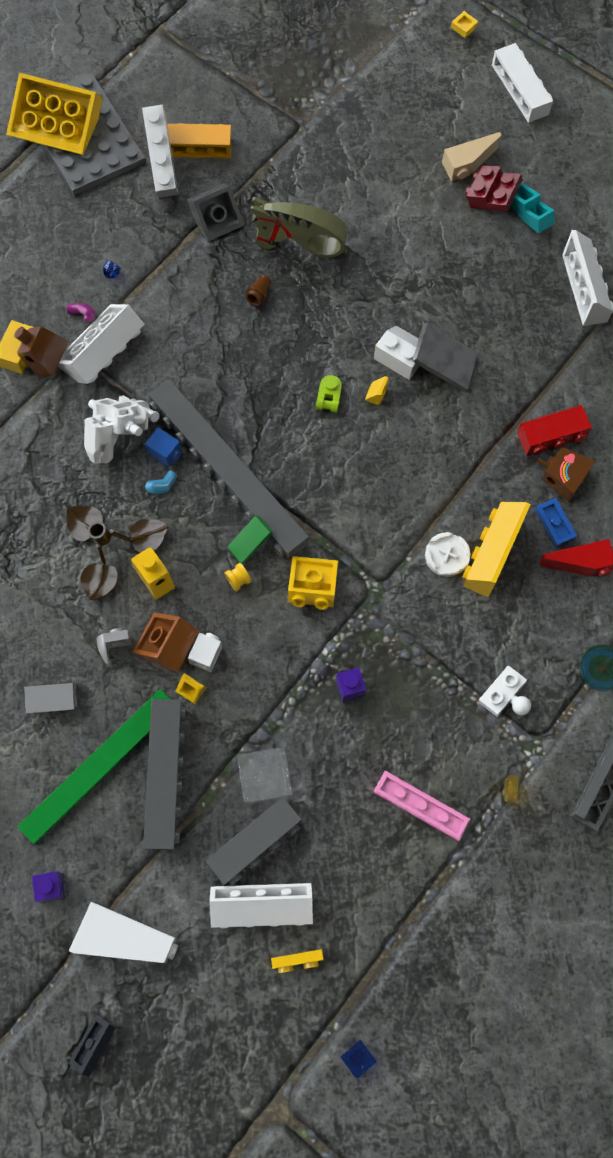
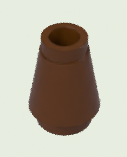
[245,275,272,306]

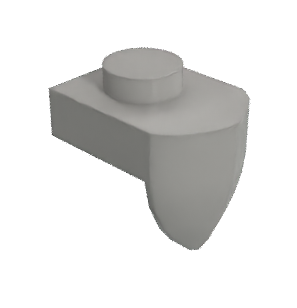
[97,628,132,664]

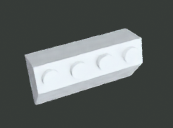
[562,230,613,326]
[57,304,145,384]

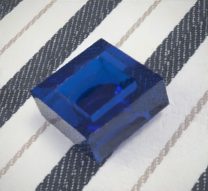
[340,1039,377,1079]

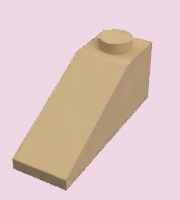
[442,132,501,181]

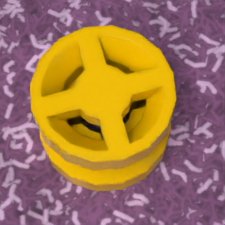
[224,563,252,592]

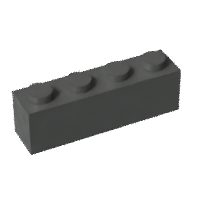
[205,797,302,886]

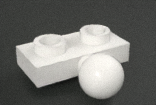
[478,666,531,717]

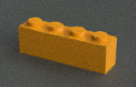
[167,123,232,158]

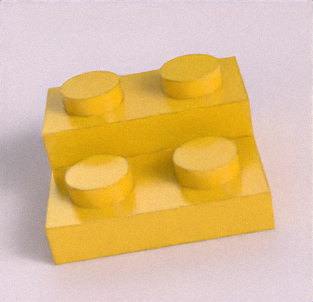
[287,556,338,610]

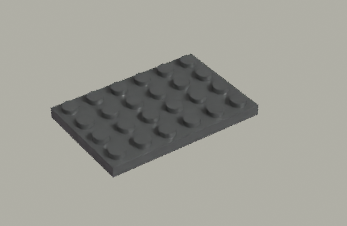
[44,72,146,195]

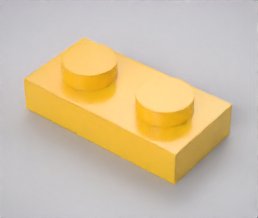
[271,949,323,973]

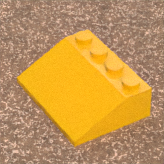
[6,73,103,155]

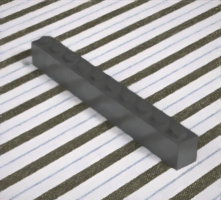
[148,379,309,560]

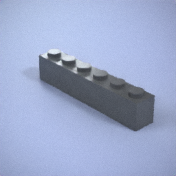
[143,699,186,850]

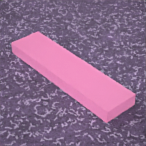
[373,771,471,842]

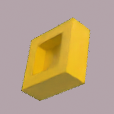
[451,11,479,38]

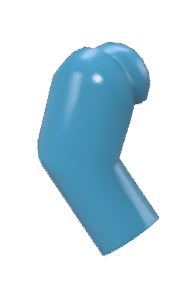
[145,471,178,494]

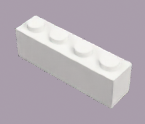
[492,43,553,123]
[142,105,179,198]
[210,883,313,928]

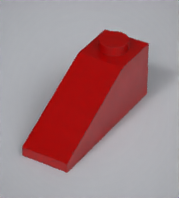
[539,539,613,577]

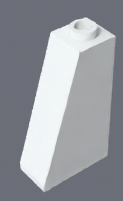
[69,902,178,963]

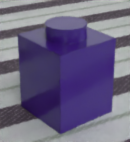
[335,667,366,703]
[32,871,66,903]

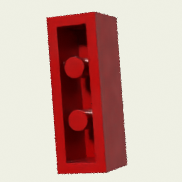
[517,405,592,455]

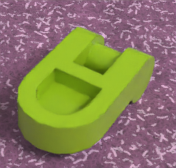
[316,375,342,413]

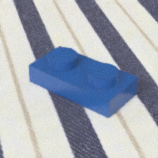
[534,498,577,548]

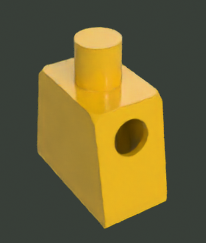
[131,547,175,600]

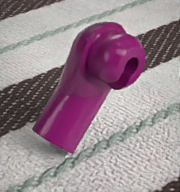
[67,303,95,322]

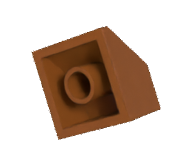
[132,613,199,672]

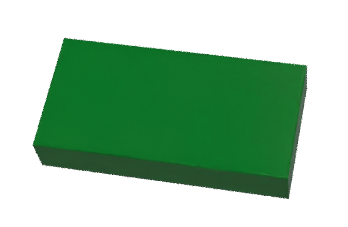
[227,516,273,564]

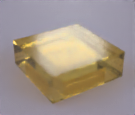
[503,774,519,803]

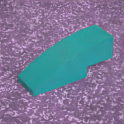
[510,183,555,233]

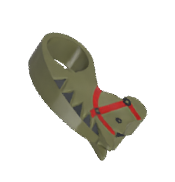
[251,197,347,257]

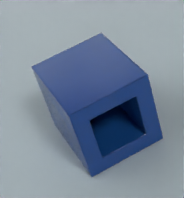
[145,428,181,467]

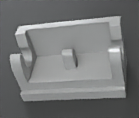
[24,683,77,713]

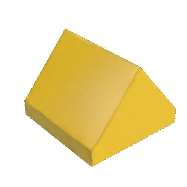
[175,673,207,704]

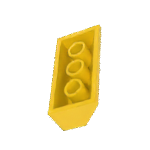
[462,502,531,597]

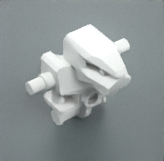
[84,396,159,464]

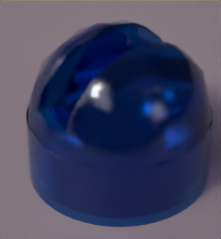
[103,261,121,279]

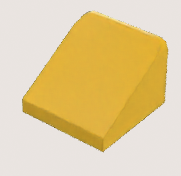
[365,376,389,405]

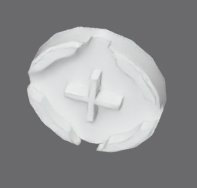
[425,532,471,577]

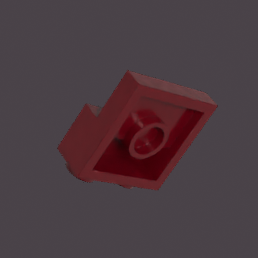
[465,165,523,211]

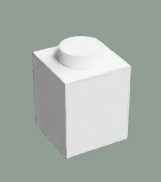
[188,633,222,672]

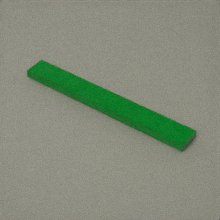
[17,689,171,845]

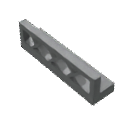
[570,735,613,832]

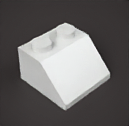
[374,326,419,380]

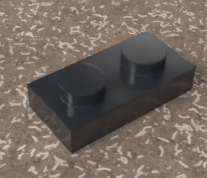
[69,1014,116,1077]

